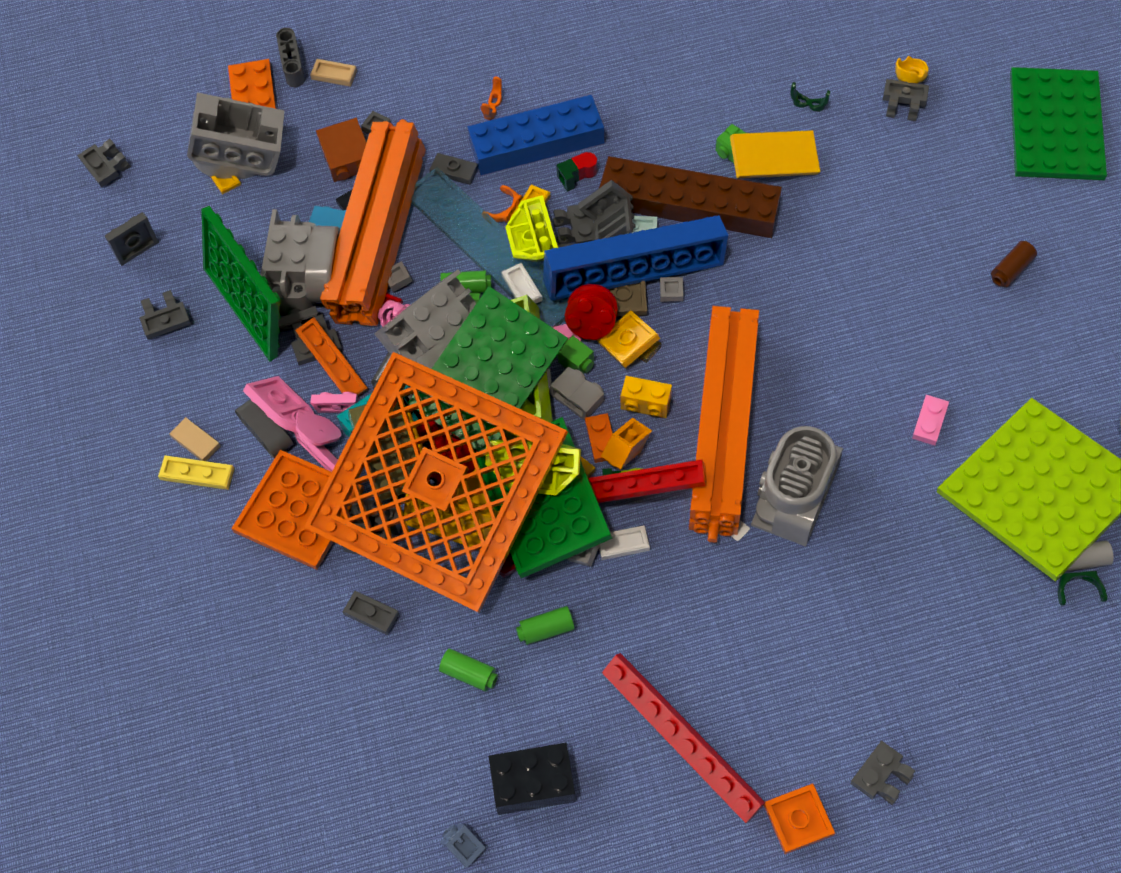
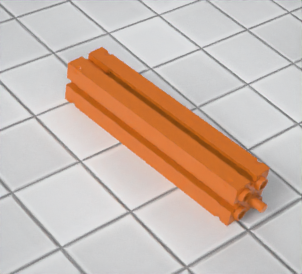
[320,119,426,326]
[689,306,759,543]

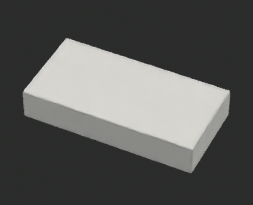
[501,263,543,303]
[599,526,650,560]

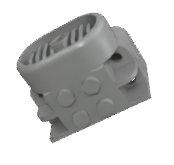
[187,92,285,179]
[261,209,341,316]
[374,269,476,369]
[751,426,843,547]

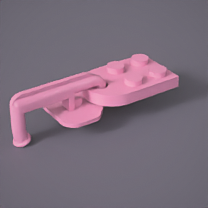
[243,376,342,472]

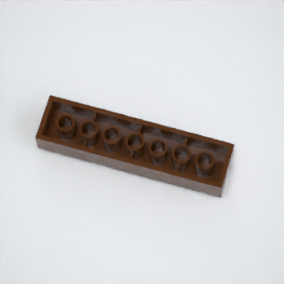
[599,156,782,238]

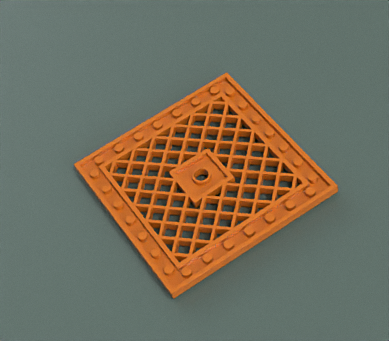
[304,352,568,613]

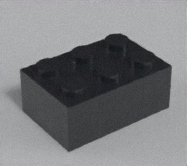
[488,742,576,815]

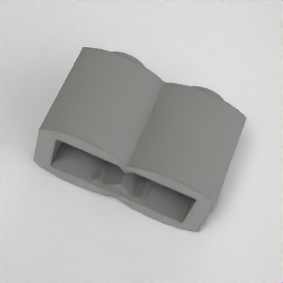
[550,367,604,420]

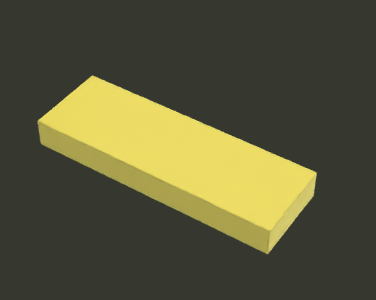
[158,455,234,490]

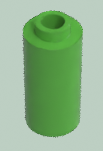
[440,270,492,293]
[516,606,575,645]
[439,648,498,692]

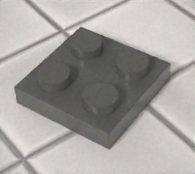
[104,212,159,266]

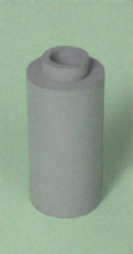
[1066,540,1114,572]

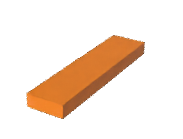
[295,317,368,397]

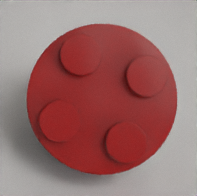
[565,284,618,340]

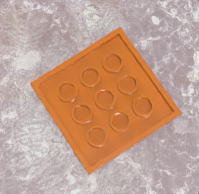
[231,450,364,570]

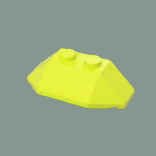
[505,195,558,262]
[485,440,581,495]

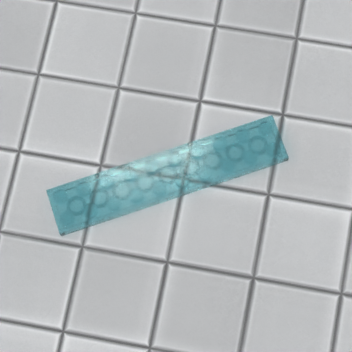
[411,167,569,328]

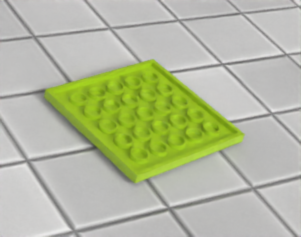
[937,398,1121,582]

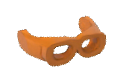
[481,76,502,120]
[482,185,523,223]

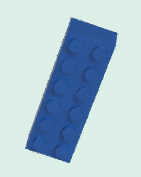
[467,95,604,175]

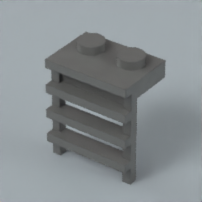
[578,180,635,240]

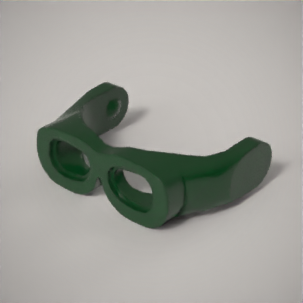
[790,82,831,112]
[1058,571,1107,605]

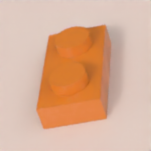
[585,413,613,463]

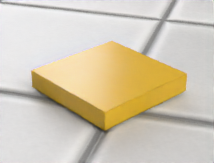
[597,310,660,368]

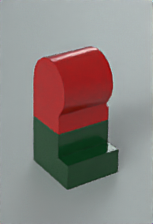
[556,152,598,192]

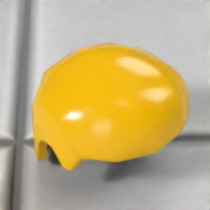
[895,56,929,84]

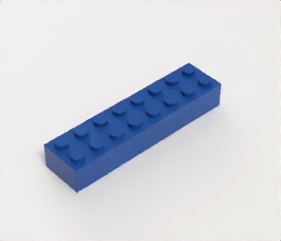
[543,215,728,301]

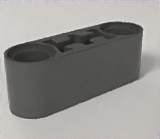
[276,27,305,87]
[234,399,293,458]

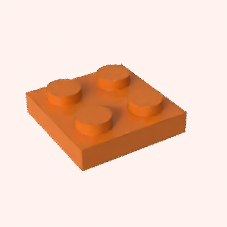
[764,783,835,854]

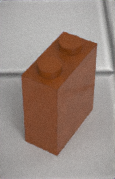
[316,117,366,182]

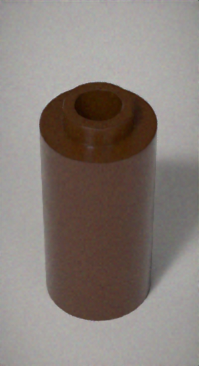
[991,241,1037,287]

